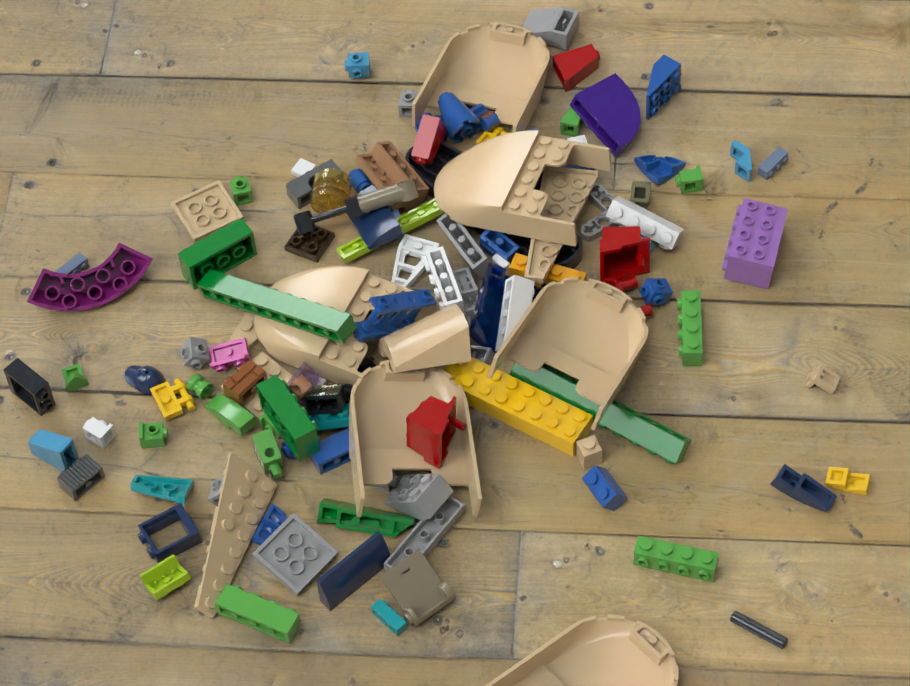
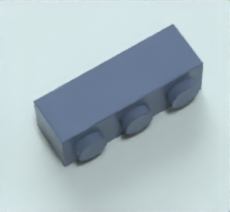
[757,147,788,180]
[55,252,89,274]

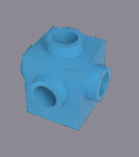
[344,52,370,78]

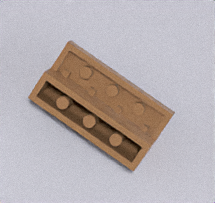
[355,141,430,212]

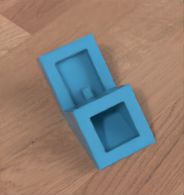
[730,140,752,182]

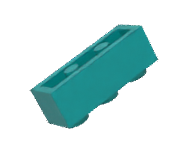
[370,599,407,637]

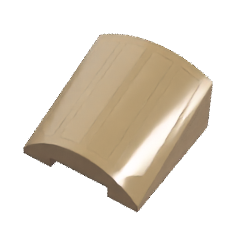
[377,304,471,373]

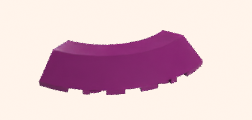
[27,243,153,311]

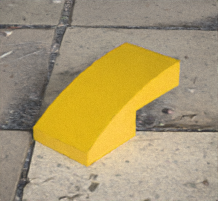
[825,467,871,495]

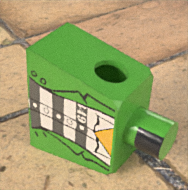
[252,428,283,479]

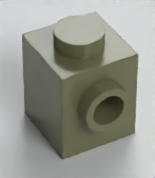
[630,181,652,205]

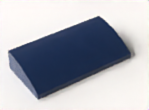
[344,184,403,250]
[316,531,390,611]

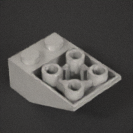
[522,7,579,50]
[383,474,453,520]

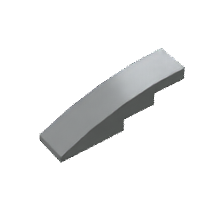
[452,267,490,335]

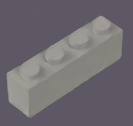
[436,213,495,279]

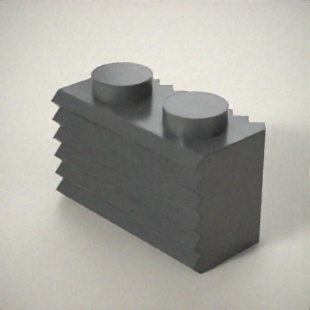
[57,454,105,501]

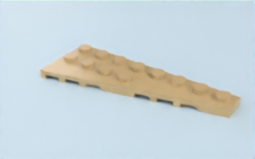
[524,166,598,284]
[194,452,277,618]

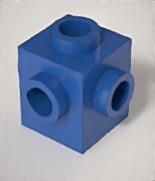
[639,278,673,305]

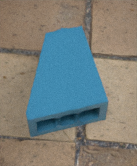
[28,429,79,471]

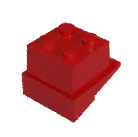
[600,227,650,282]
[406,396,466,469]

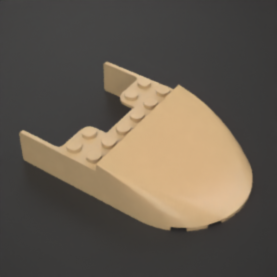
[412,23,550,132]
[434,130,612,246]
[254,266,439,386]
[487,277,648,431]
[349,360,482,517]
[485,614,679,686]

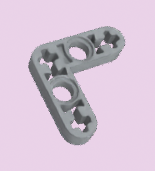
[580,183,619,242]

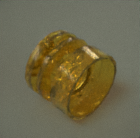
[310,169,352,217]

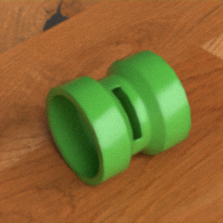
[187,373,214,400]

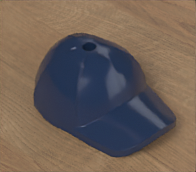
[125,365,165,395]

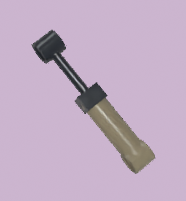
[293,178,419,234]

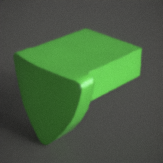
[61,363,89,392]

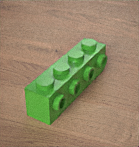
[677,290,703,366]
[633,535,719,583]
[215,584,301,644]

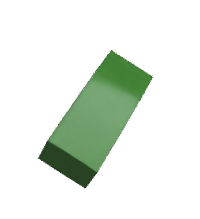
[204,394,256,437]

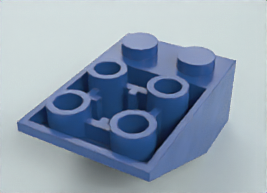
[646,55,682,120]

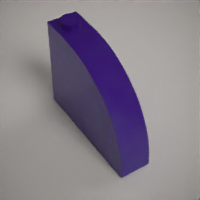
[570,73,641,157]

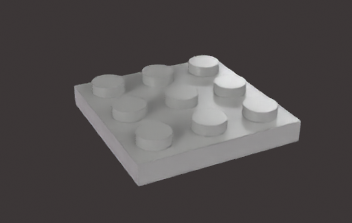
[252,513,338,596]

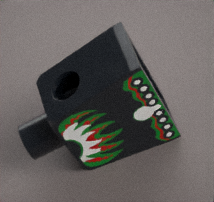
[303,383,346,415]

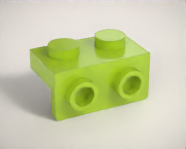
[140,554,191,600]

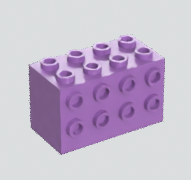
[722,198,788,289]

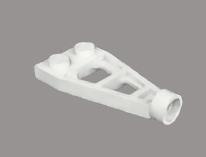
[391,234,439,288]

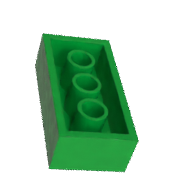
[178,218,257,290]
[256,374,320,462]

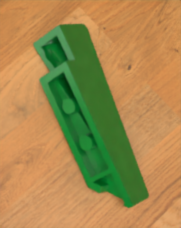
[317,498,416,537]

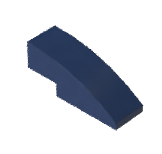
[770,464,837,512]

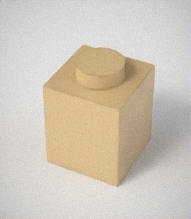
[576,435,602,470]

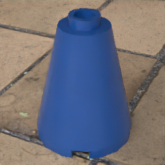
[438,92,482,143]

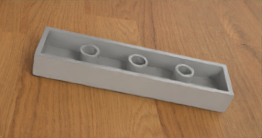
[384,496,465,574]

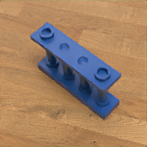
[353,289,437,342]

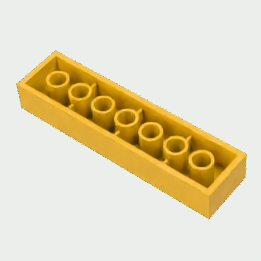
[444,357,593,457]

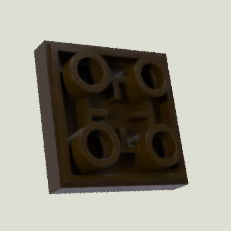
[284,225,335,263]

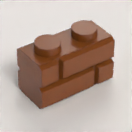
[223,360,268,406]

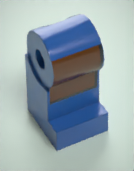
[470,103,500,131]

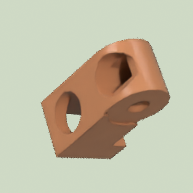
[289,374,313,402]

